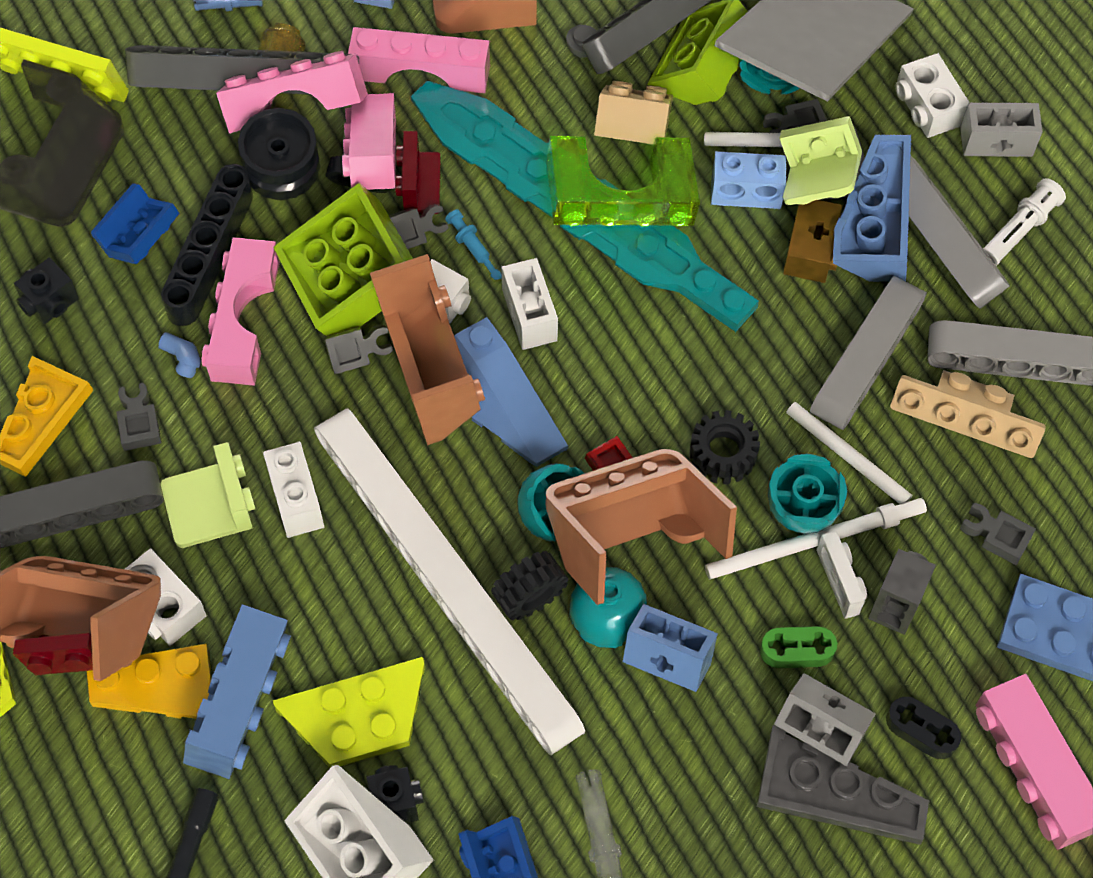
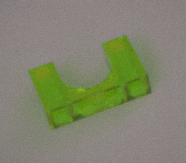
[547,136,700,226]

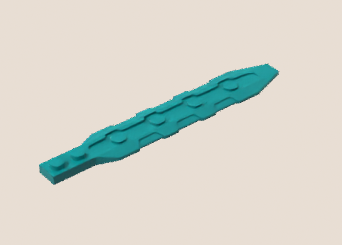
[411,81,759,332]

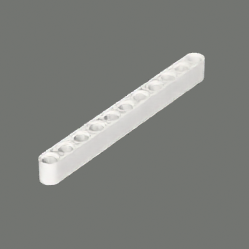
[314,408,585,755]

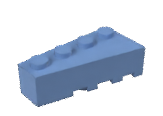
[183,604,291,779]

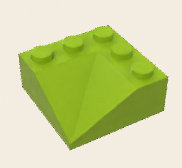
[273,183,413,336]

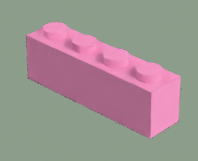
[342,93,396,190]
[975,674,1093,850]

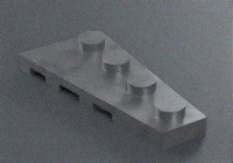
[757,725,929,845]

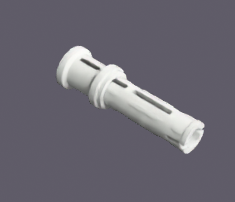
[983,178,1066,266]

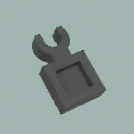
[763,99,827,133]
[389,204,449,249]
[323,325,393,374]
[116,383,162,451]
[960,503,1036,565]

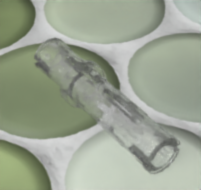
[575,769,623,878]

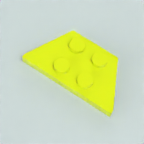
[273,657,425,768]

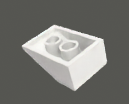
[284,765,434,878]

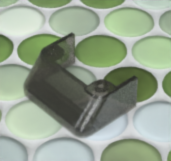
[0,60,124,227]

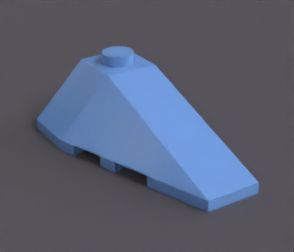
[833,135,911,282]
[454,317,568,467]

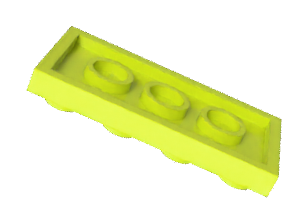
[0,28,129,103]

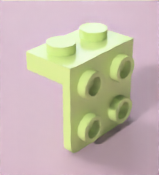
[779,116,862,205]
[161,442,255,548]

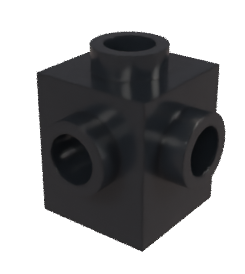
[14,257,79,325]
[366,765,424,825]

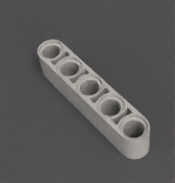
[909,155,1010,309]
[810,276,927,430]
[928,320,1093,386]

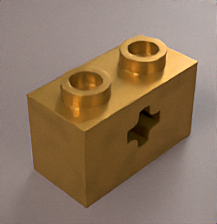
[783,200,843,283]

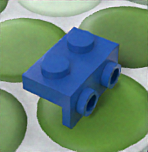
[91,183,180,265]
[459,816,538,878]

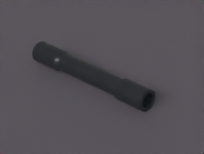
[166,788,219,878]

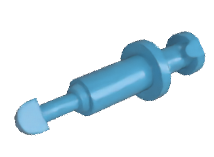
[445,209,502,280]

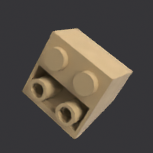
[594,81,673,146]

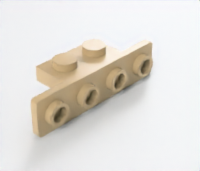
[890,370,1046,458]

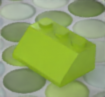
[647,0,748,105]

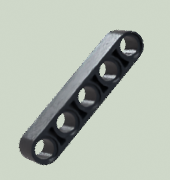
[161,164,253,326]

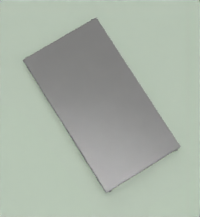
[714,0,914,102]

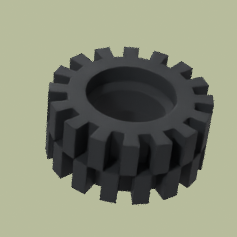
[689,410,760,484]
[491,551,569,620]

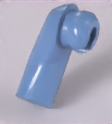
[158,332,201,378]

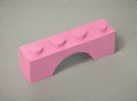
[348,27,490,93]
[216,51,368,133]
[202,237,280,386]

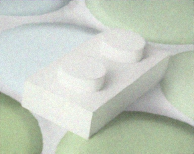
[817,531,867,619]

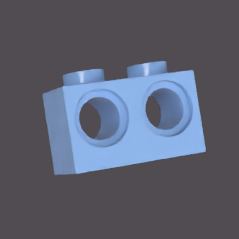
[711,151,786,209]

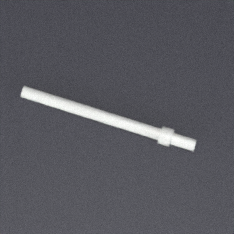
[705,498,927,580]

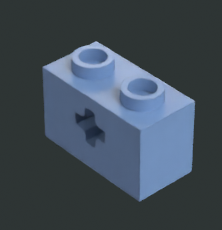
[623,604,718,692]

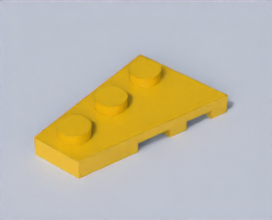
[0,356,94,477]
[87,644,212,719]

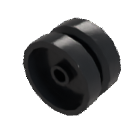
[238,108,321,201]

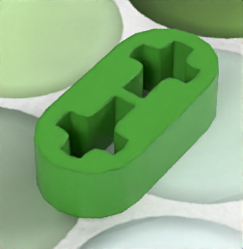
[760,626,837,668]

